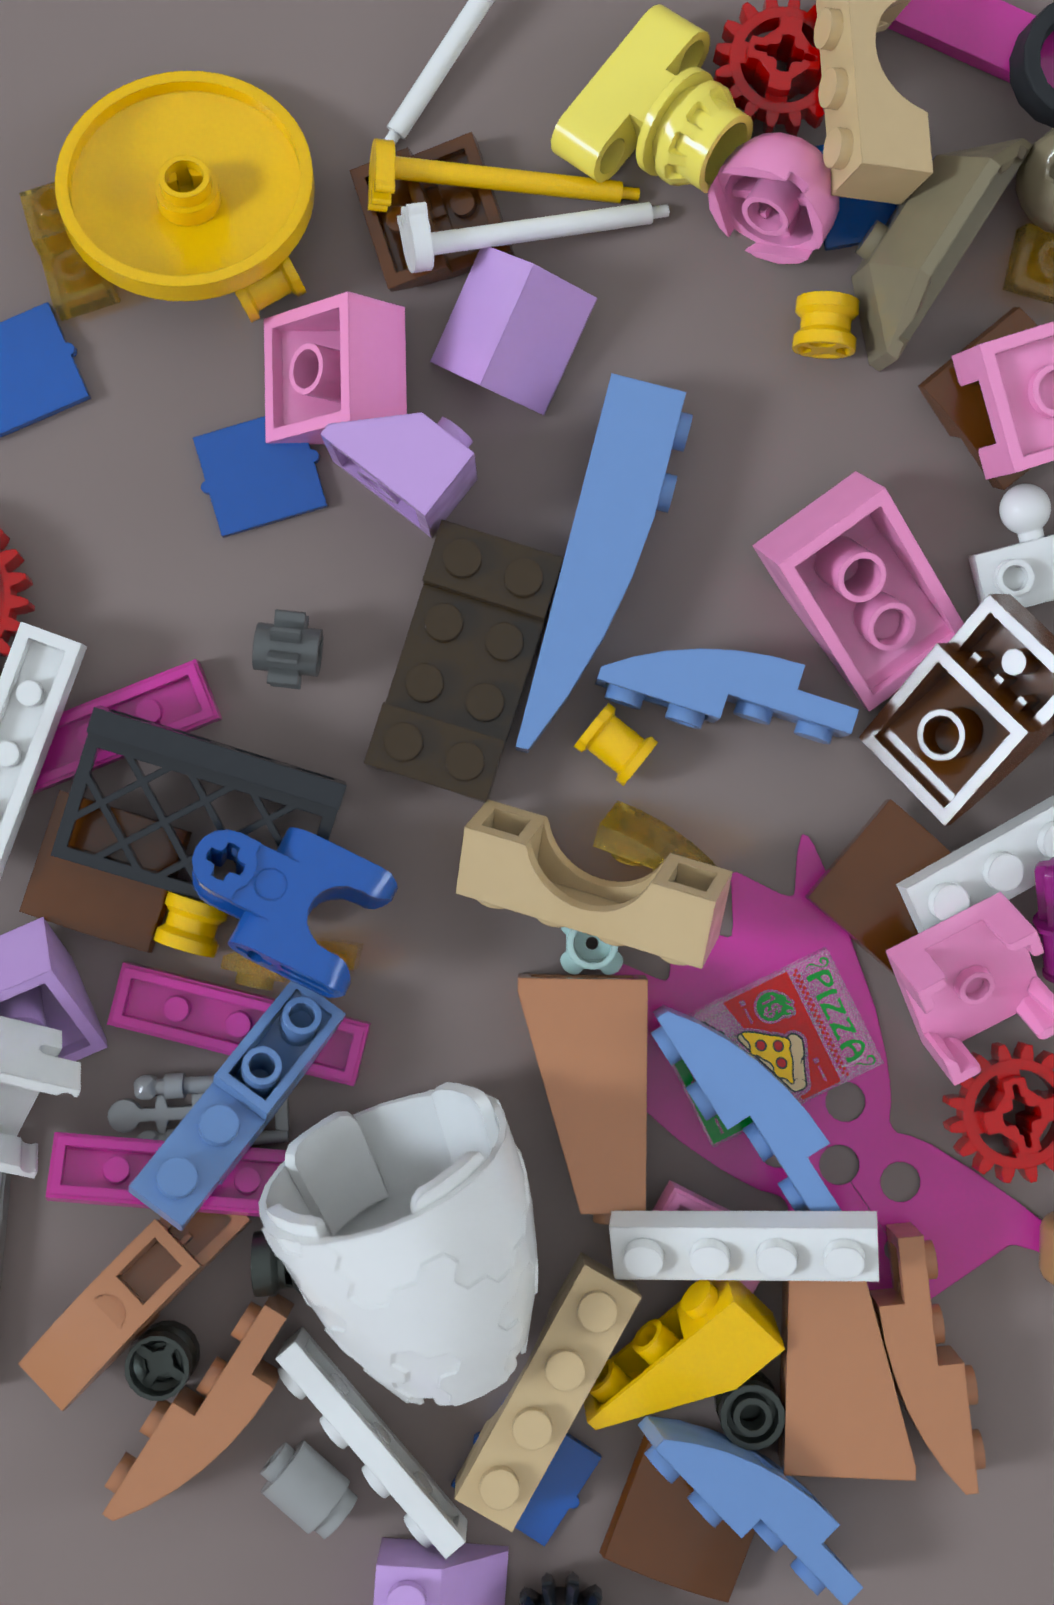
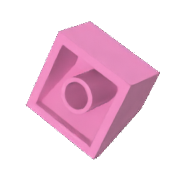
[264,291,407,445]

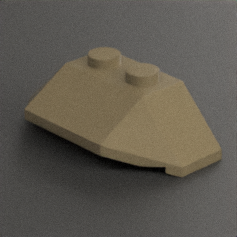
[851,138,1034,372]

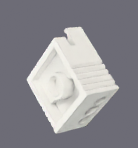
[0,1016,81,1179]

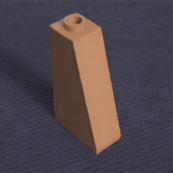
[517,973,648,1225]
[778,1281,916,1481]

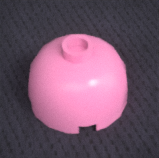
[708,132,839,264]

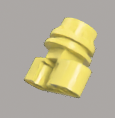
[551,4,753,193]

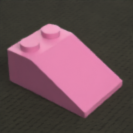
[752,471,964,712]

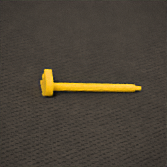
[368,138,640,212]

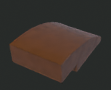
[858,594,1054,826]

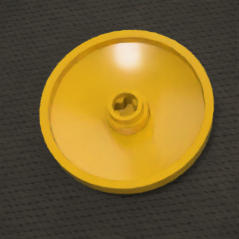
[55,71,315,301]

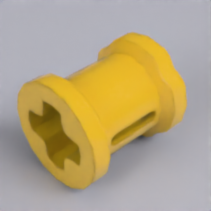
[234,257,307,323]
[574,703,658,786]

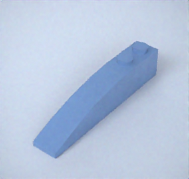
[516,373,693,753]

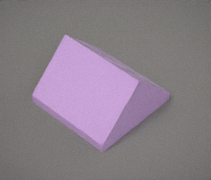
[430,247,597,415]

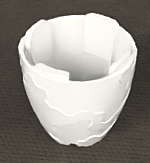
[259,1082,538,1406]

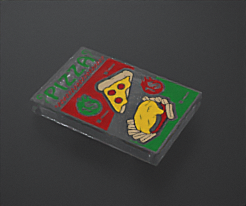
[672,947,884,1148]

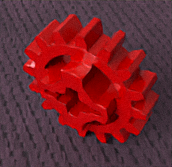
[713,0,825,136]
[942,1041,1054,1183]

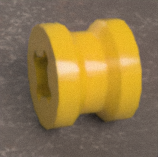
[792,291,860,359]
[153,891,229,958]

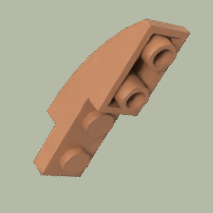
[18,1212,252,1411]
[869,1222,986,1495]
[102,1294,294,1521]

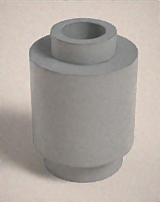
[260,1440,358,1539]

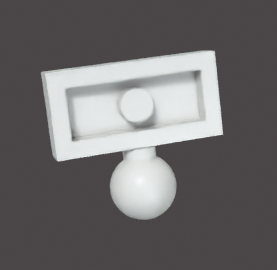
[968,483,1054,608]

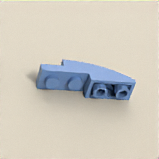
[595,648,859,744]
[129,981,346,1232]
[651,1005,841,1211]
[638,1415,863,1605]

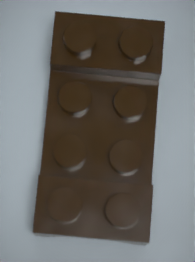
[364,519,564,803]

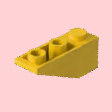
[584,1280,785,1430]

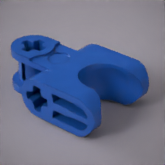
[192,827,398,998]

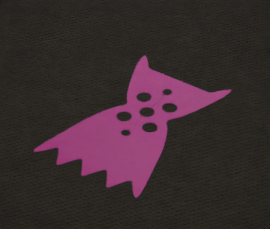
[615,834,1042,1299]

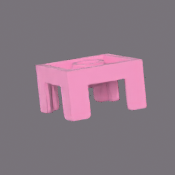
[951,321,1054,479]
[885,892,1054,1086]

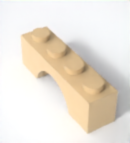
[814,0,933,205]
[456,799,733,969]
[454,1252,642,1532]

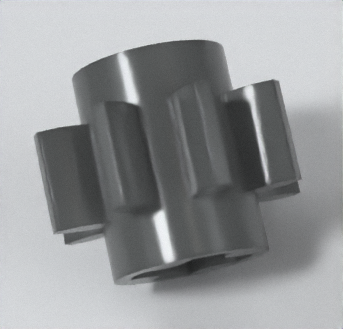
[252,609,324,690]

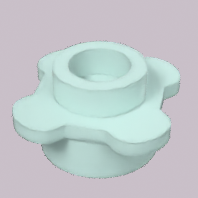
[560,927,623,975]

